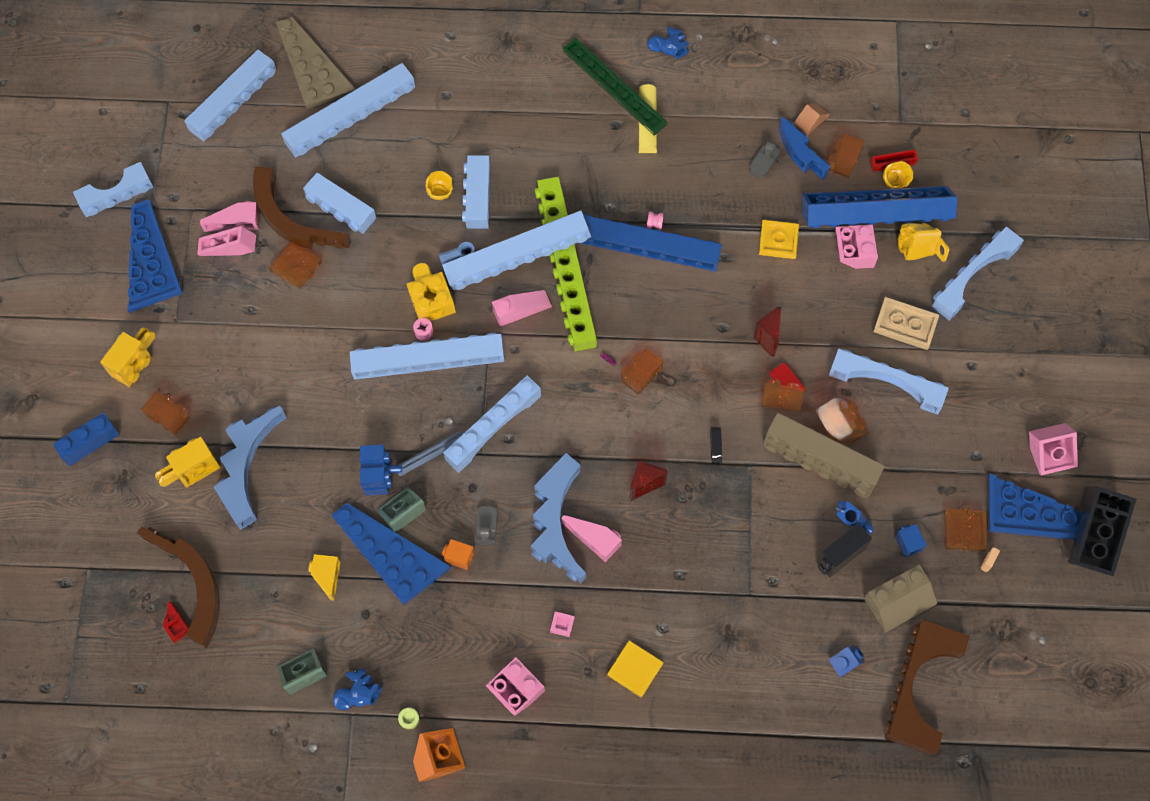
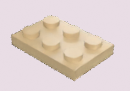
[873,297,939,350]

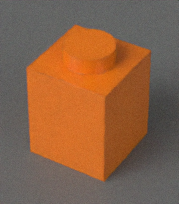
[442,539,474,570]

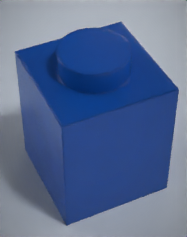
[895,524,927,558]

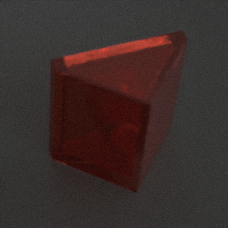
[753,307,781,357]
[629,461,668,501]

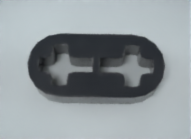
[710,427,722,463]

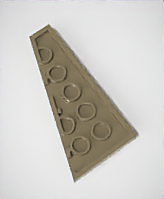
[276,17,356,109]

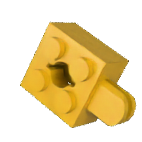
[407,263,456,321]
[100,327,155,387]
[155,437,221,488]

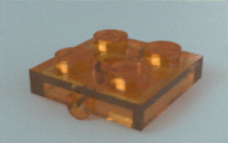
[269,241,322,289]
[944,508,987,552]

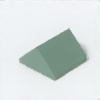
[377,487,426,533]
[277,648,327,695]

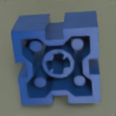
[360,445,402,496]

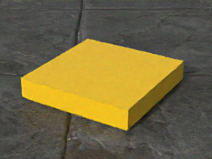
[759,220,799,259]
[607,641,664,698]

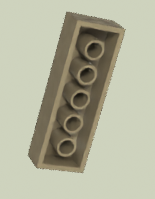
[763,413,885,498]

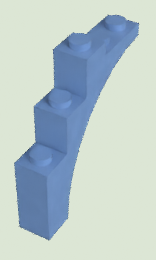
[214,405,287,530]
[531,453,586,584]

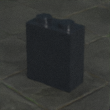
[817,523,872,578]

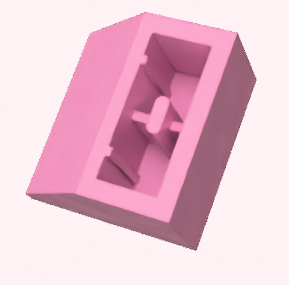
[835,224,878,269]
[486,657,545,716]

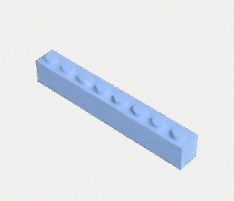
[281,63,415,158]
[443,211,591,291]
[350,333,504,380]

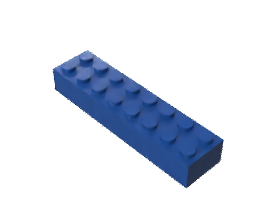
[802,186,957,228]

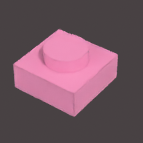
[550,612,575,637]

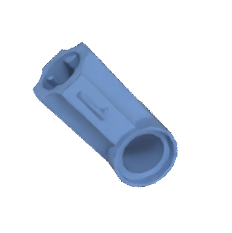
[439,242,476,269]

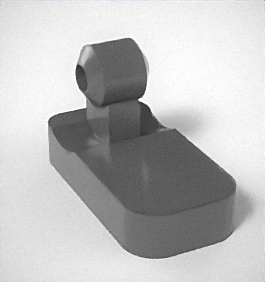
[749,141,780,178]
[475,506,497,547]

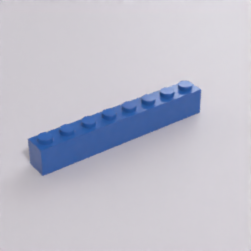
[581,214,722,272]

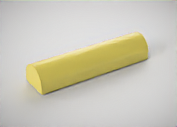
[639,84,657,153]

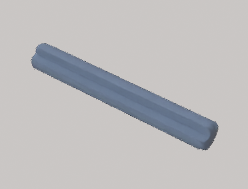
[397,431,463,476]

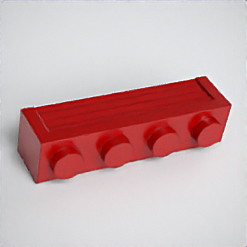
[870,149,918,172]

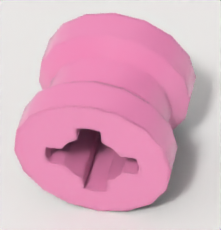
[647,211,664,230]
[413,318,433,341]

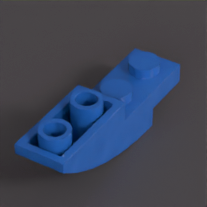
[779,117,830,180]

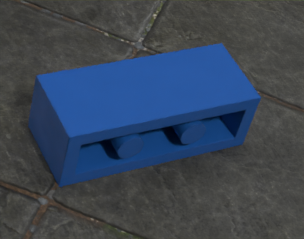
[53,412,120,466]

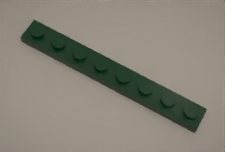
[562,38,667,136]

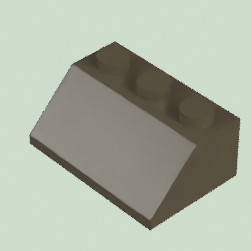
[864,565,937,633]

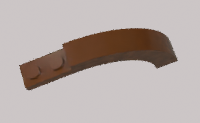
[253,166,351,249]
[137,526,220,648]

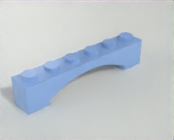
[932,226,1024,321]
[829,349,949,415]
[443,376,541,473]

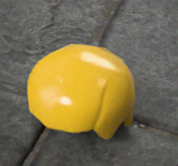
[883,161,913,189]
[425,170,453,200]

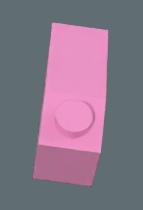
[200,201,260,232]
[197,226,256,256]
[492,290,552,327]
[561,515,622,562]

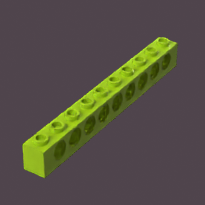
[535,177,597,352]

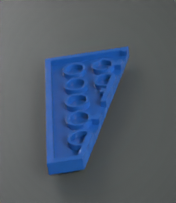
[127,199,183,313]
[988,473,1083,540]
[332,503,451,605]

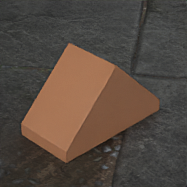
[794,103,830,136]

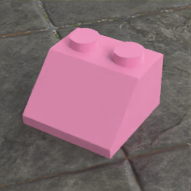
[1029,423,1078,475]

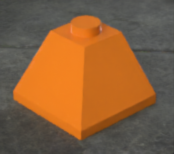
[413,728,465,782]

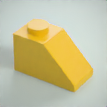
[309,554,341,601]

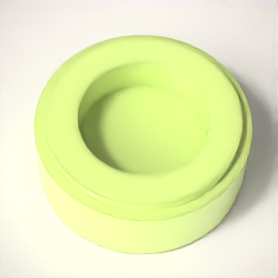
[398,708,420,729]

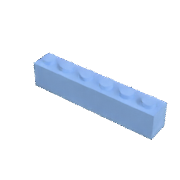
[184,50,277,141]

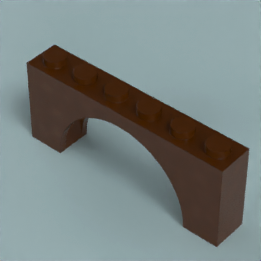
[884,620,970,756]

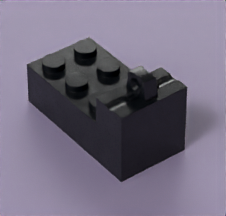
[1068,486,1137,576]

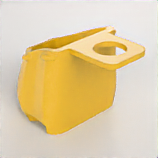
[898,223,949,262]

